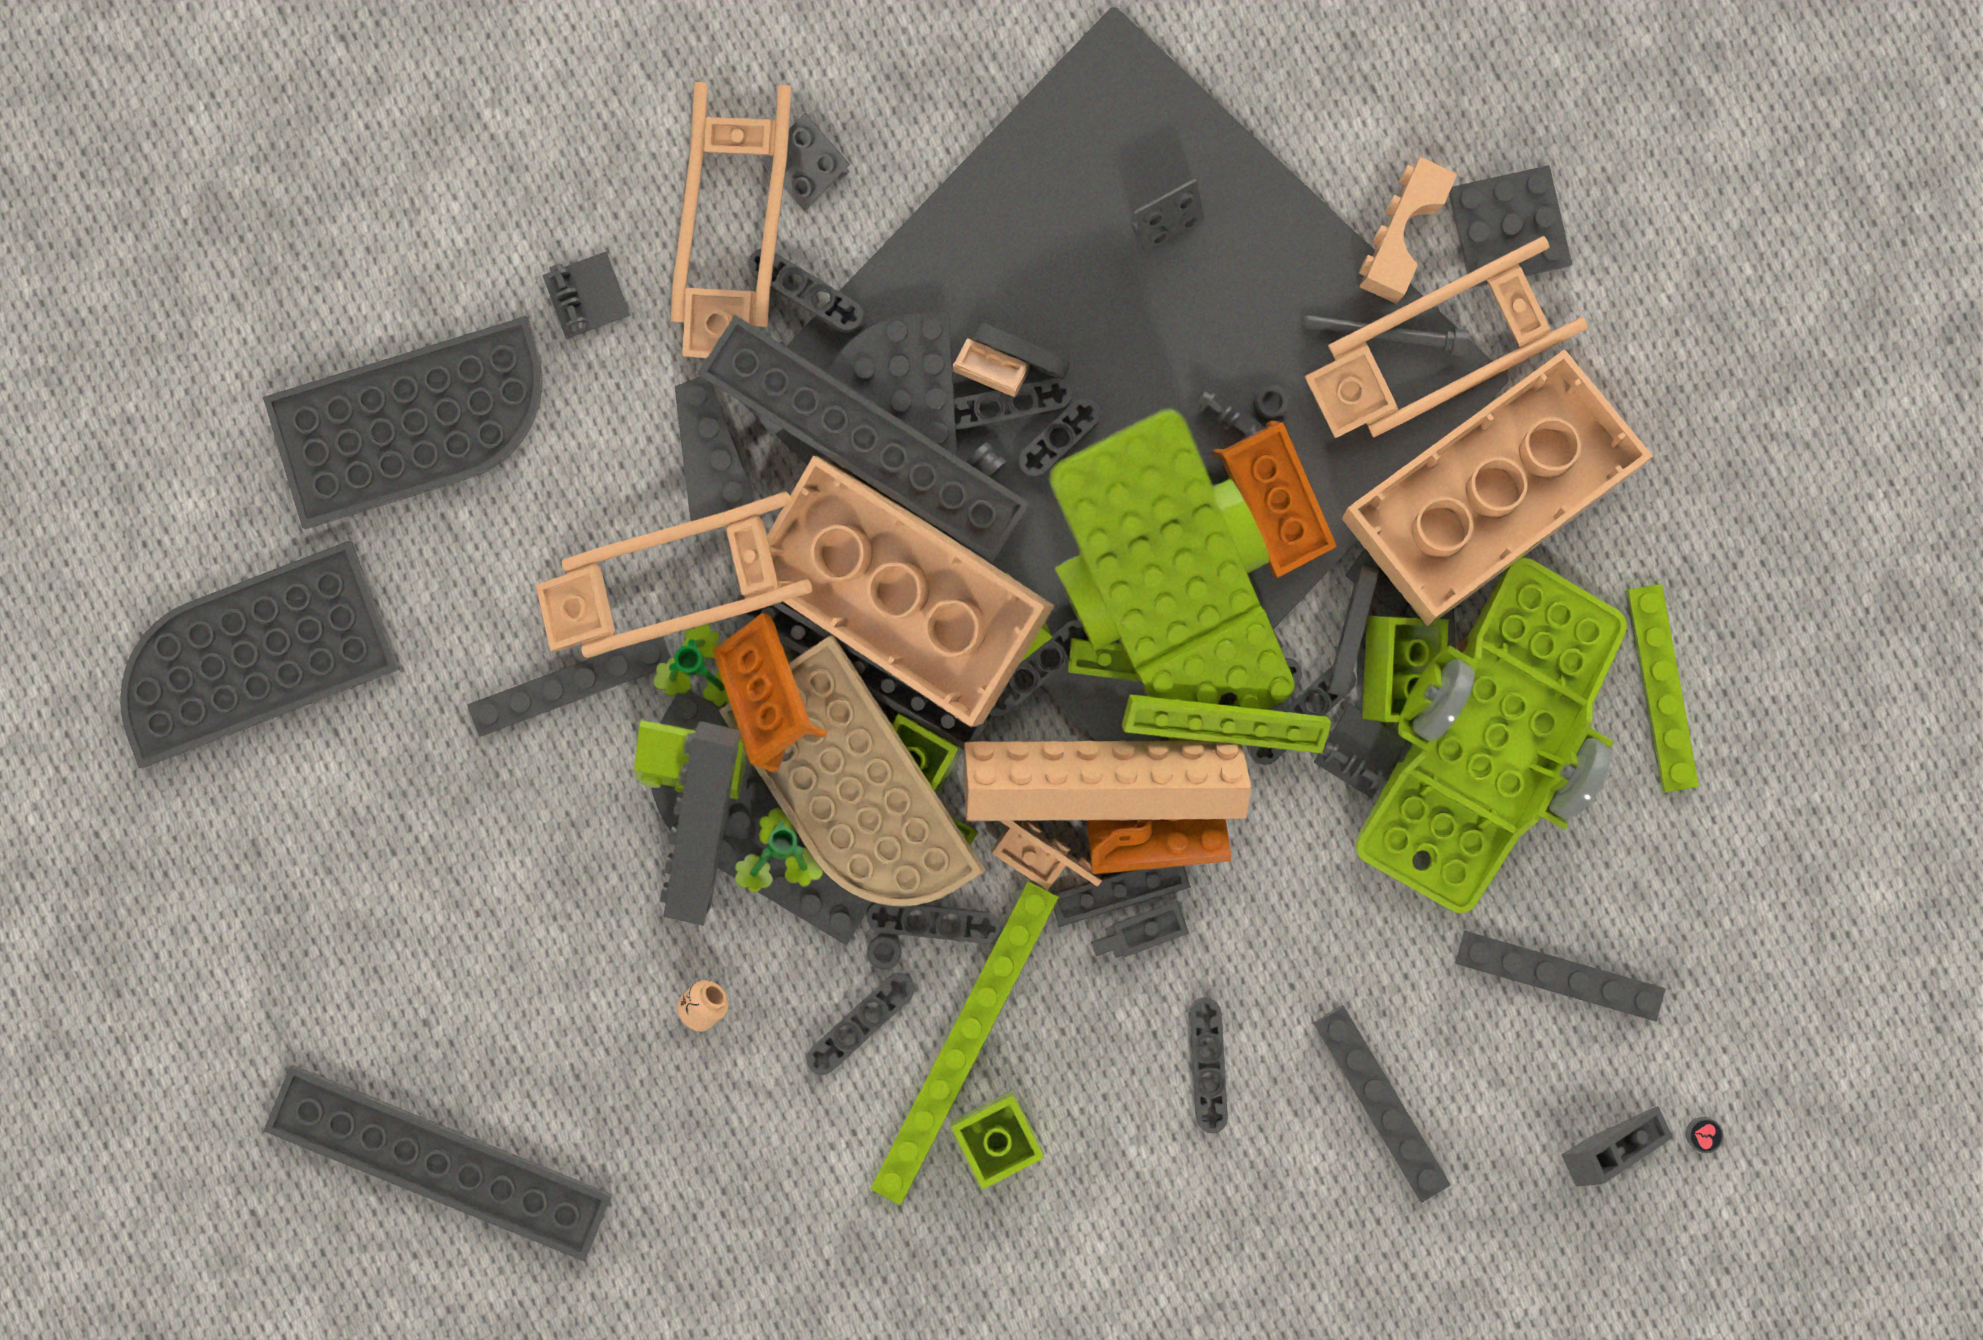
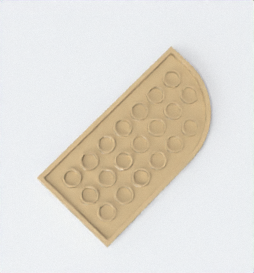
[719,635,985,906]

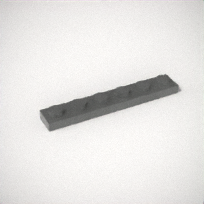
[467,636,671,737]
[1455,930,1666,1022]
[1313,1005,1451,1203]

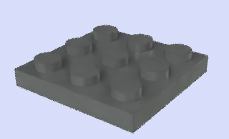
[1449,165,1572,289]

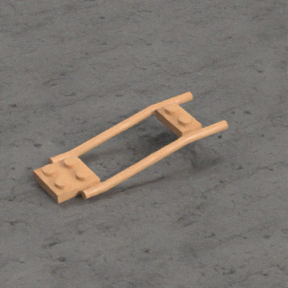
[670,82,791,358]
[1304,236,1588,438]
[536,491,812,658]

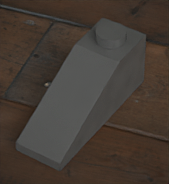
[1562,1106,1673,1187]

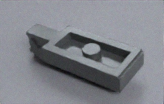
[1091,900,1189,958]

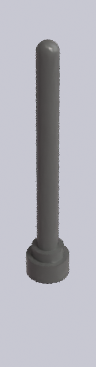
[1302,315,1469,358]

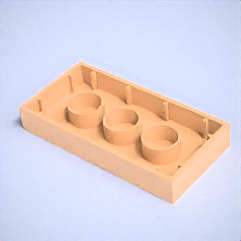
[1342,349,1653,627]
[767,456,1055,727]

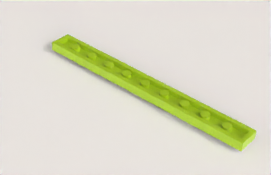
[870,881,1060,1206]

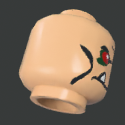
[677,980,729,1032]

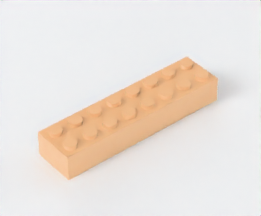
[963,740,1251,821]

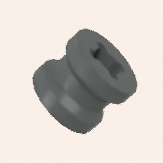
[966,442,1006,478]

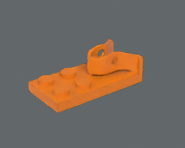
[1211,421,1337,578]
[712,613,827,772]
[1086,819,1231,874]

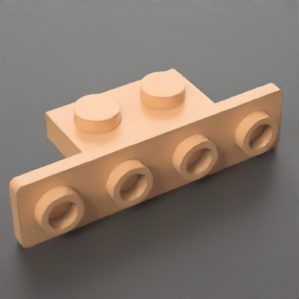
[991,820,1102,891]

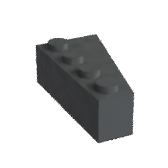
[674,376,757,521]

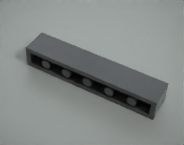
[660,721,741,926]

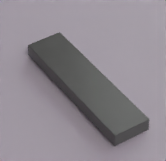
[1053,866,1191,927]

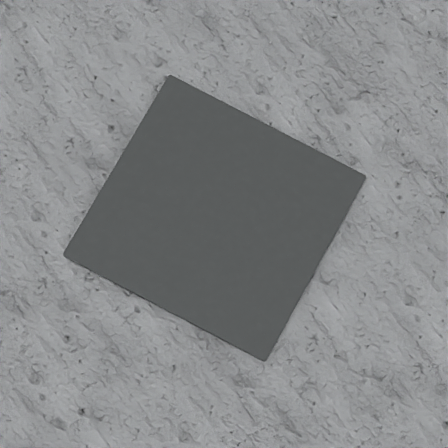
[741,7,1509,741]

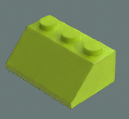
[1362,616,1449,722]
[634,720,747,799]

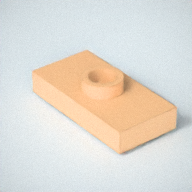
[953,338,1030,397]

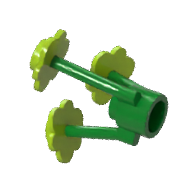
[653,624,730,707]
[735,808,823,893]

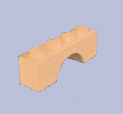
[1359,157,1457,304]

